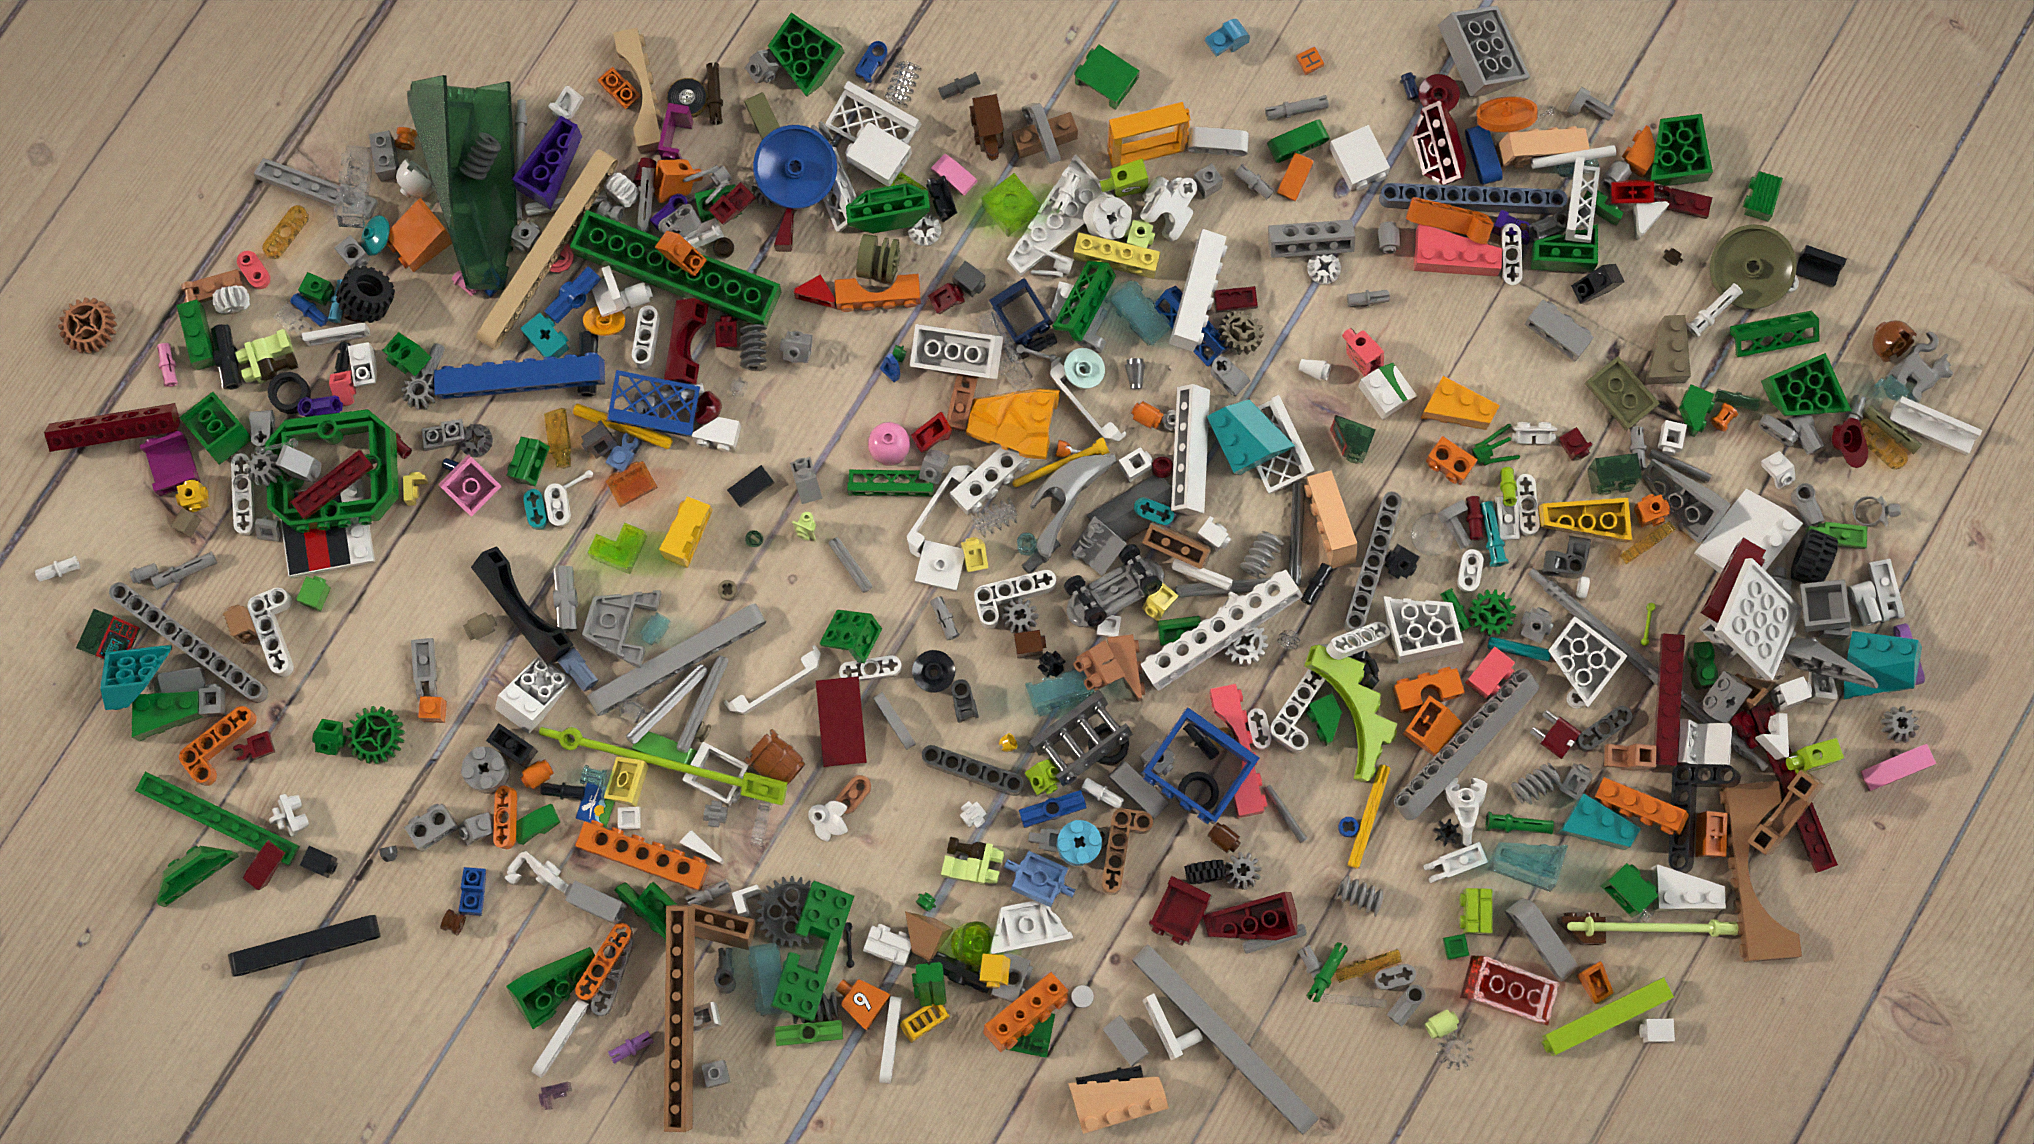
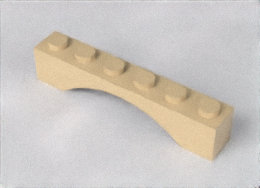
[613,28,662,154]

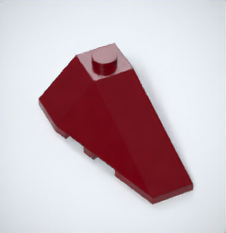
[1203,892,1298,941]

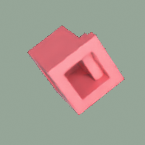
[329,370,356,406]

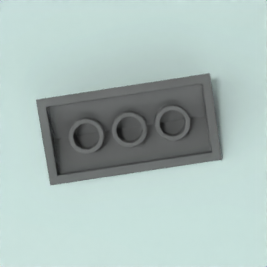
[1087,475,1174,542]

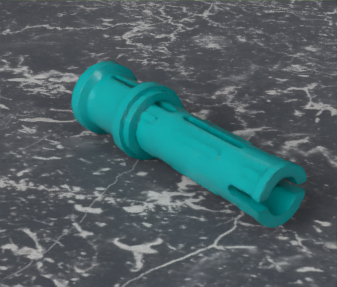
[1480,501,1509,567]

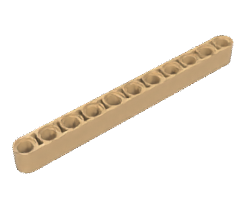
[476,149,618,350]

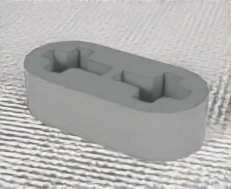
[1758,414,1798,446]
[1374,964,1416,990]

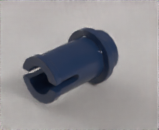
[1400,72,1419,100]

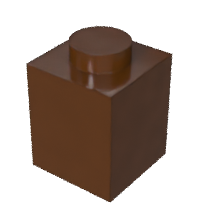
[1014,630,1047,659]

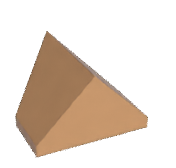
[1735,673,1776,712]
[905,911,953,961]

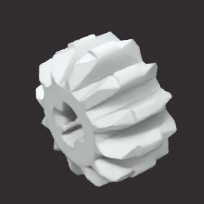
[604,173,640,208]
[212,285,250,314]

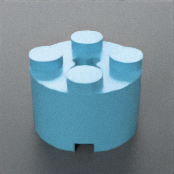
[1057,820,1102,866]

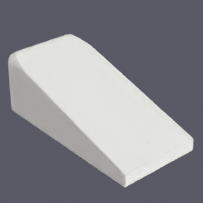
[1495,496,1520,540]
[679,831,724,865]

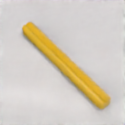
[573,404,673,449]
[1348,764,1391,869]

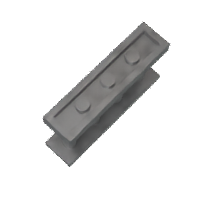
[1029,690,1133,787]

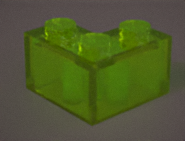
[587,522,647,574]

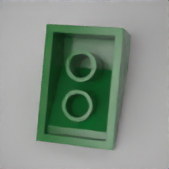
[179,392,251,465]

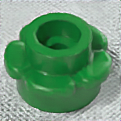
[892,345,907,363]
[916,892,936,912]

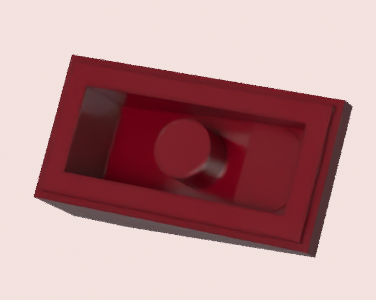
[774,209,794,252]
[243,840,285,890]

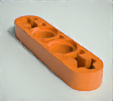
[575,923,633,1001]

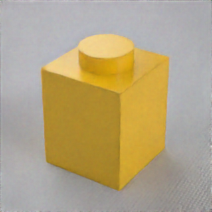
[980,954,1011,989]

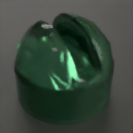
[745,530,763,548]

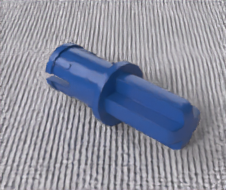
[290,293,328,327]

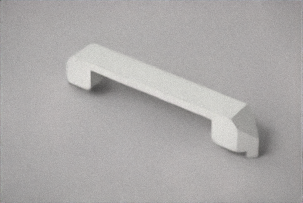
[1050,357,1126,442]
[907,465,975,557]
[724,645,821,715]

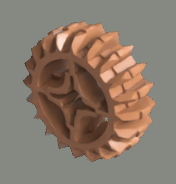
[58,297,117,354]

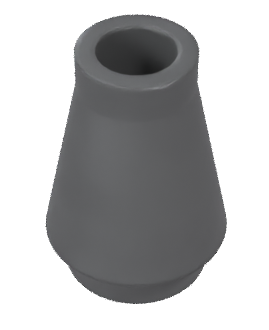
[1125,358,1146,390]

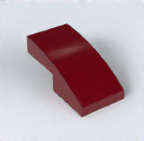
[709,182,756,225]

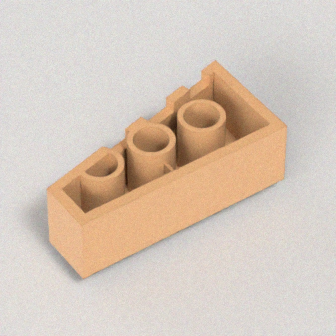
[1495,126,1590,171]
[1304,470,1357,568]
[1068,1076,1169,1134]

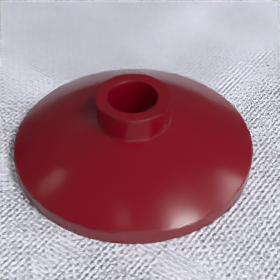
[1418,74,1460,112]

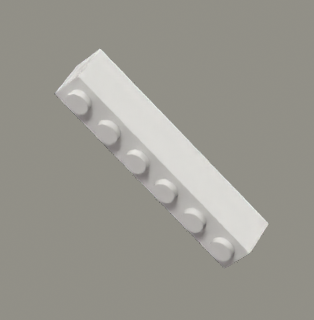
[1169,229,1227,352]
[1171,384,1210,516]

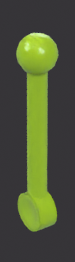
[1641,603,1655,646]

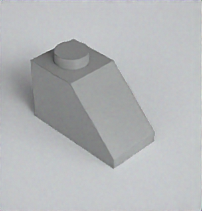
[276,445,321,483]

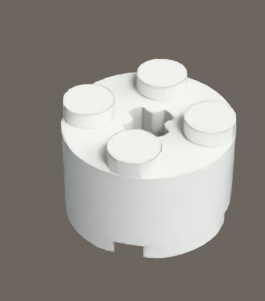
[1083,196,1132,239]

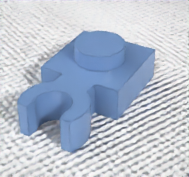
[605,433,639,473]

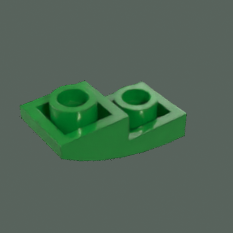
[1583,190,1624,226]
[516,804,560,845]

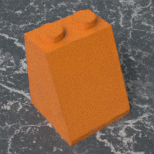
[386,198,452,272]

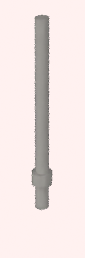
[514,99,527,220]

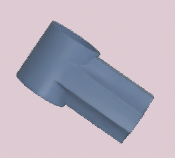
[557,647,599,692]

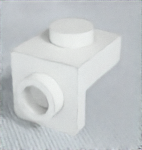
[548,86,584,119]
[1761,451,1795,489]

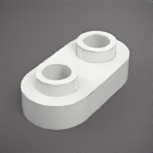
[544,484,571,526]
[1457,549,1484,593]

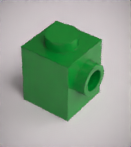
[298,272,335,306]

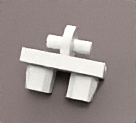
[269,794,309,837]

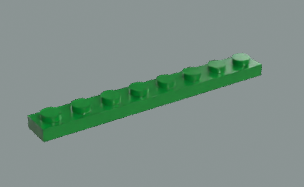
[135,771,300,866]

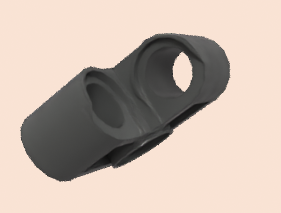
[1542,535,1591,579]

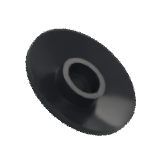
[912,650,955,693]

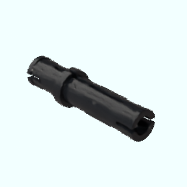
[1075,1065,1143,1085]

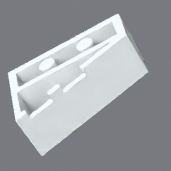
[1652,865,1726,911]

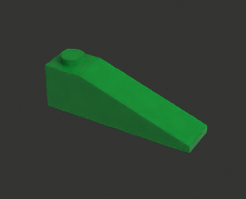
[506,947,599,1029]

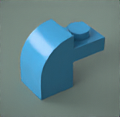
[1205,19,1250,57]

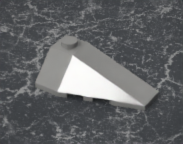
[1642,459,1731,543]
[1784,637,1878,689]

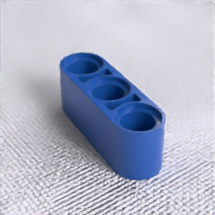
[1465,126,1503,185]

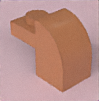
[1604,744,1656,771]

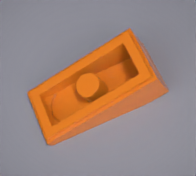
[1277,153,1314,202]

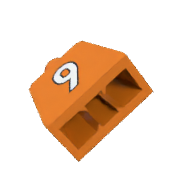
[835,979,891,1031]

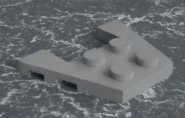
[582,590,662,668]

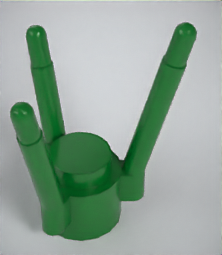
[1472,424,1520,466]

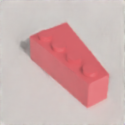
[1414,224,1502,277]

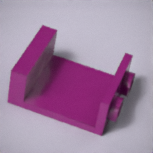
[658,103,694,160]
[139,431,201,497]

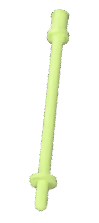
[1567,917,1738,937]

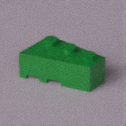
[132,691,203,742]

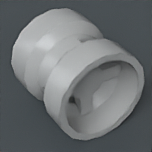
[596,200,624,222]

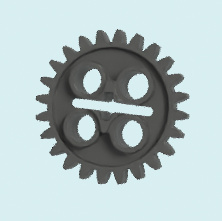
[756,876,816,948]

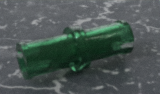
[1714,388,1760,411]

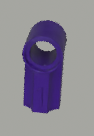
[650,194,688,232]
[297,395,343,417]

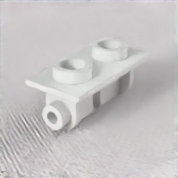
[684,217,724,248]
[1511,422,1557,444]

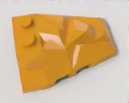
[966,388,1060,460]

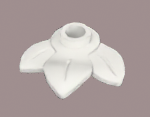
[808,801,848,842]

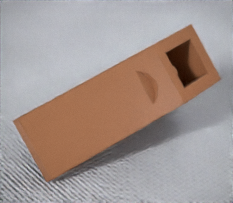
[1107,634,1145,702]

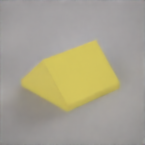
[604,757,649,807]

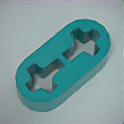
[523,489,548,530]
[1134,497,1174,525]

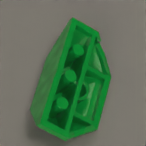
[846,183,930,234]
[156,845,239,907]

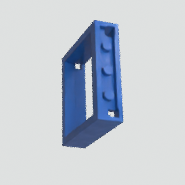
[1141,707,1260,824]

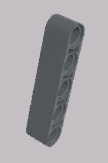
[922,745,1024,796]

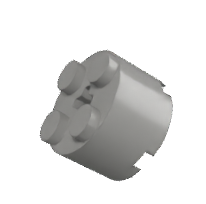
[461,747,509,794]

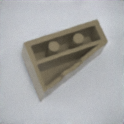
[1643,315,1691,385]

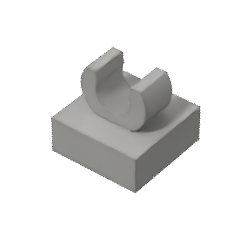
[255,516,281,541]

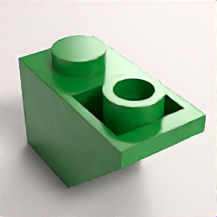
[1678,384,1715,437]
[1306,693,1342,746]

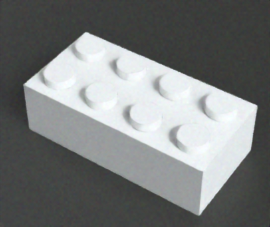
[910,324,1003,379]

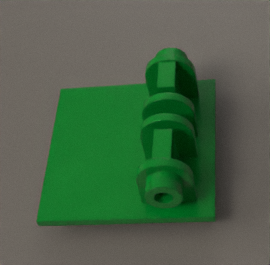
[1005,1013,1055,1058]

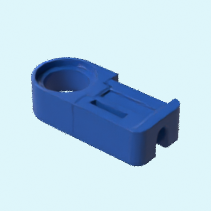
[855,41,888,83]

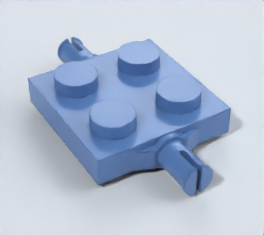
[1004,851,1076,907]

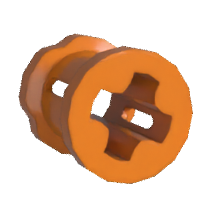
[1710,403,1738,432]

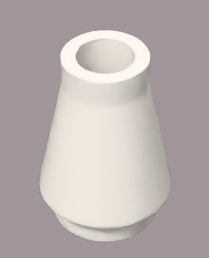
[1299,359,1331,381]

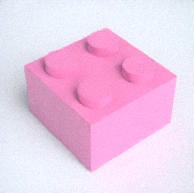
[438,454,502,517]

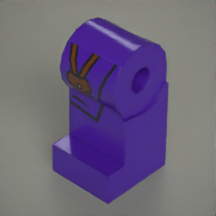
[1491,209,1531,245]

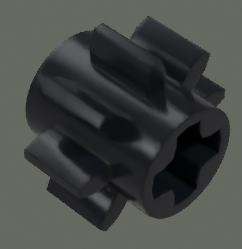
[1037,651,1066,678]
[1433,819,1461,847]

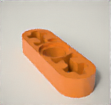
[493,785,517,850]

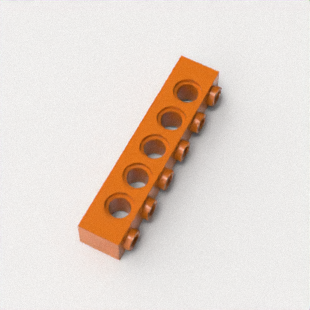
[575,820,710,891]

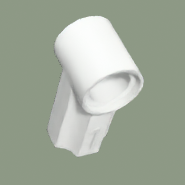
[1847,581,1882,626]

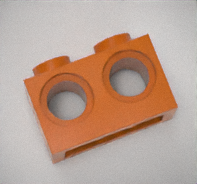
[1426,436,1478,485]

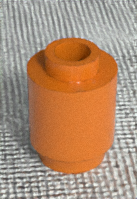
[1131,401,1164,429]
[520,759,554,789]

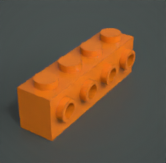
[1595,777,1689,835]
[983,972,1069,1052]

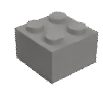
[1800,579,1850,632]

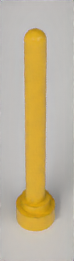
[1012,437,1110,488]

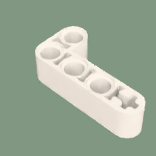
[974,570,1056,629]
[247,588,294,677]
[1270,669,1325,753]

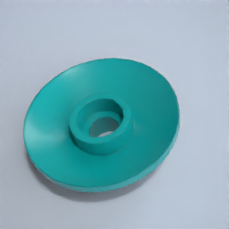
[361,215,390,256]

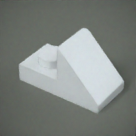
[1755,713,1789,760]

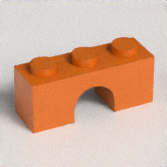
[1392,667,1465,713]

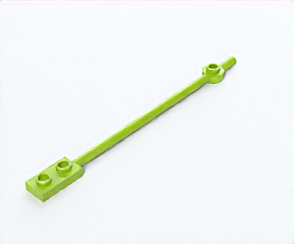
[539,727,788,806]

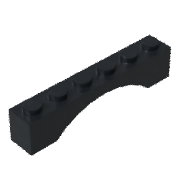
[471,546,574,666]

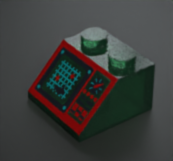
[1330,415,1376,464]
[76,609,141,660]

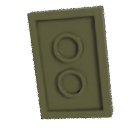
[1585,356,1660,431]

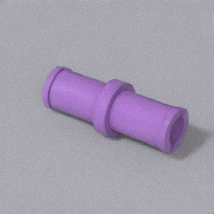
[608,1030,654,1064]

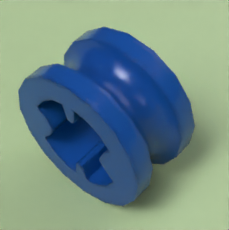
[1338,817,1359,837]

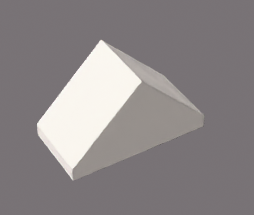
[1633,201,1669,240]
[1807,672,1838,705]
[694,1002,722,1032]

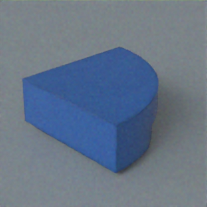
[880,353,900,383]

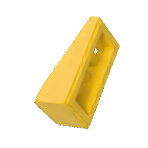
[900,1004,950,1043]

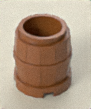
[744,729,805,785]

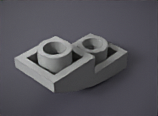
[422,419,465,451]
[1103,1015,1149,1067]

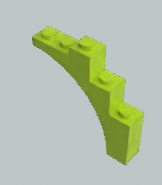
[1304,644,1397,782]

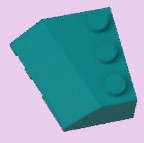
[1207,399,1295,475]
[1844,631,1922,700]
[100,645,172,710]

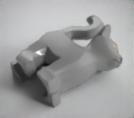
[1885,332,1953,403]

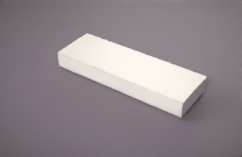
[302,323,370,347]

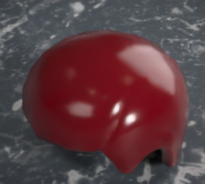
[695,391,722,425]

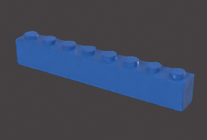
[434,353,605,399]

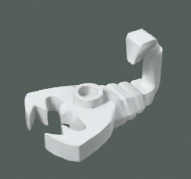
[1444,778,1487,846]
[505,851,568,894]

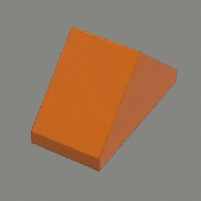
[1576,961,1614,1004]

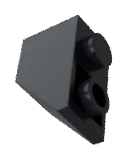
[1571,264,1625,304]

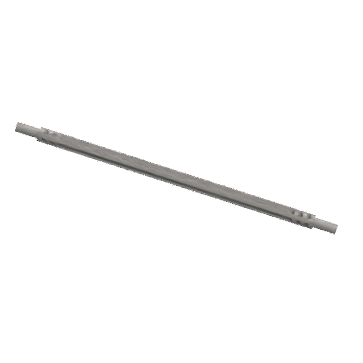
[1528,568,1769,771]

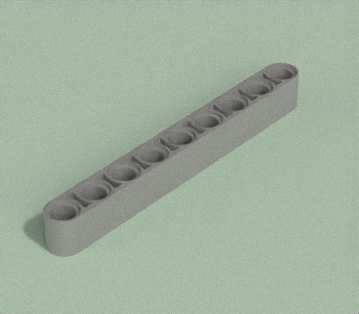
[109,582,268,703]
[587,603,766,716]
[1394,668,1539,820]

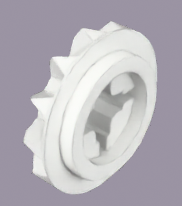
[908,214,941,246]
[1307,254,1341,284]

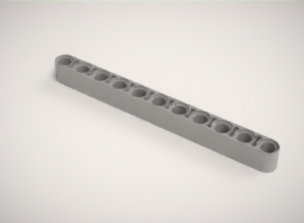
[1132,944,1319,1135]

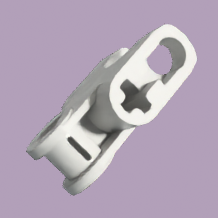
[1140,177,1197,242]

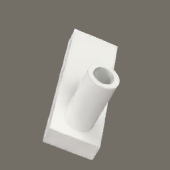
[1142,994,1203,1061]

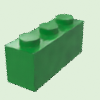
[176,299,216,370]

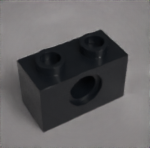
[486,723,538,769]

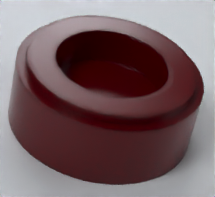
[1152,457,1173,478]

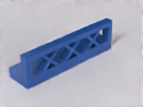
[1152,286,1231,367]

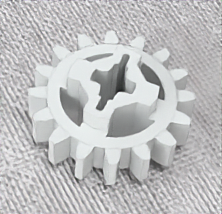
[1224,619,1268,666]

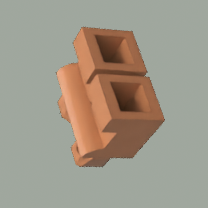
[1073,640,1125,691]

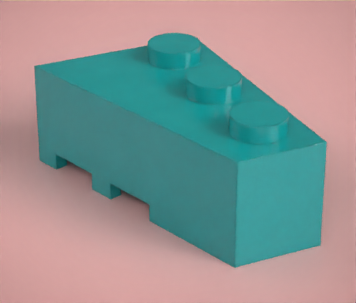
[1557,794,1641,850]

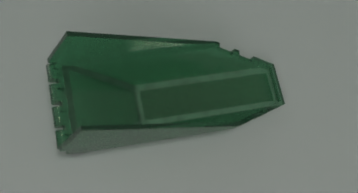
[407,75,517,290]

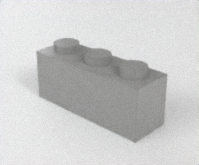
[1524,300,1594,362]

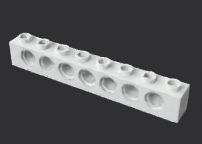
[1140,569,1303,691]

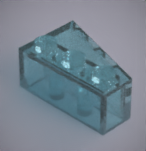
[1104,280,1171,346]
[1025,670,1095,717]
[1488,842,1568,892]
[748,943,786,1016]

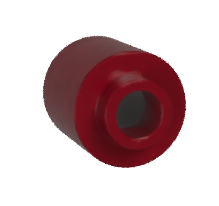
[633,157,657,190]

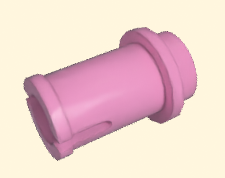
[452,270,478,296]

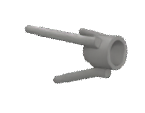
[683,165,732,204]

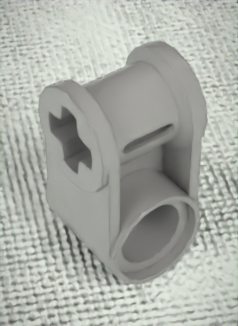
[658,204,701,238]
[1210,356,1250,396]
[249,410,275,452]

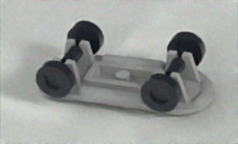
[1064,544,1164,628]

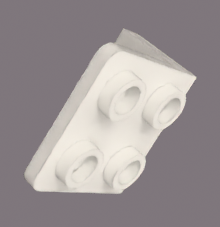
[1677,719,1732,765]

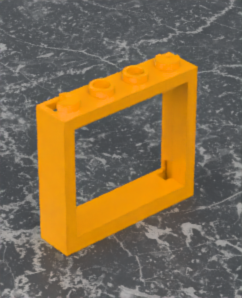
[1107,102,1191,168]

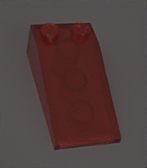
[1460,955,1559,1026]

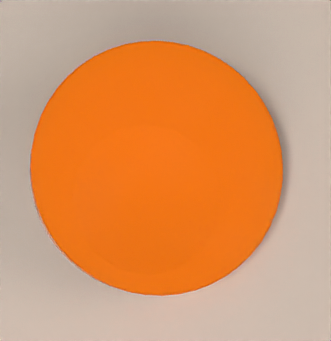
[1476,96,1538,132]

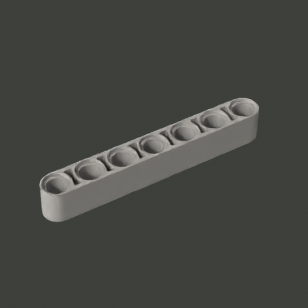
[1344,491,1402,632]

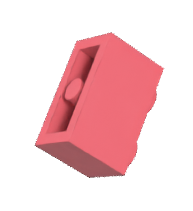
[1465,647,1515,699]

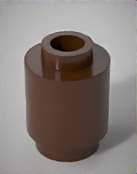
[1208,822,1241,854]

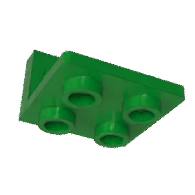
[820,609,882,664]

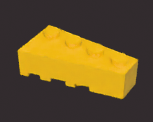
[1538,498,1632,543]

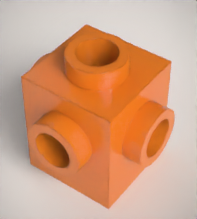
[1633,494,1670,528]

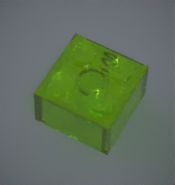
[981,173,1040,237]

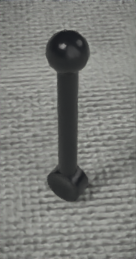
[844,922,855,968]

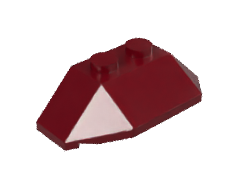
[1413,100,1467,185]

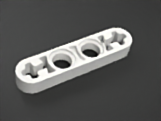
[231,453,255,536]
[1326,622,1390,660]
[879,996,902,1084]
[531,998,589,1078]

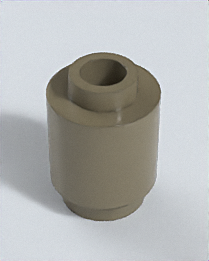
[463,612,497,641]

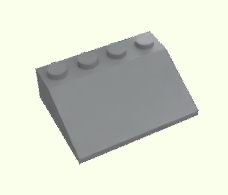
[1438,6,1530,97]

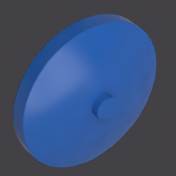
[753,125,837,209]

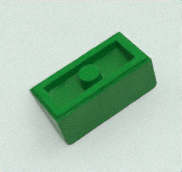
[1157,616,1203,646]

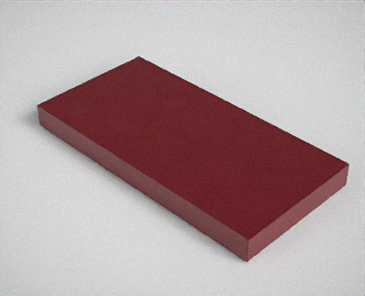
[816,676,867,767]

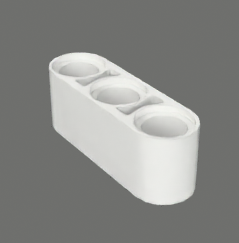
[1187,127,1249,156]
[632,305,660,370]

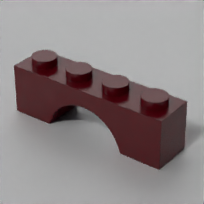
[664,298,709,385]

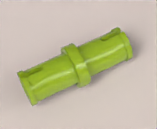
[1500,467,1517,506]

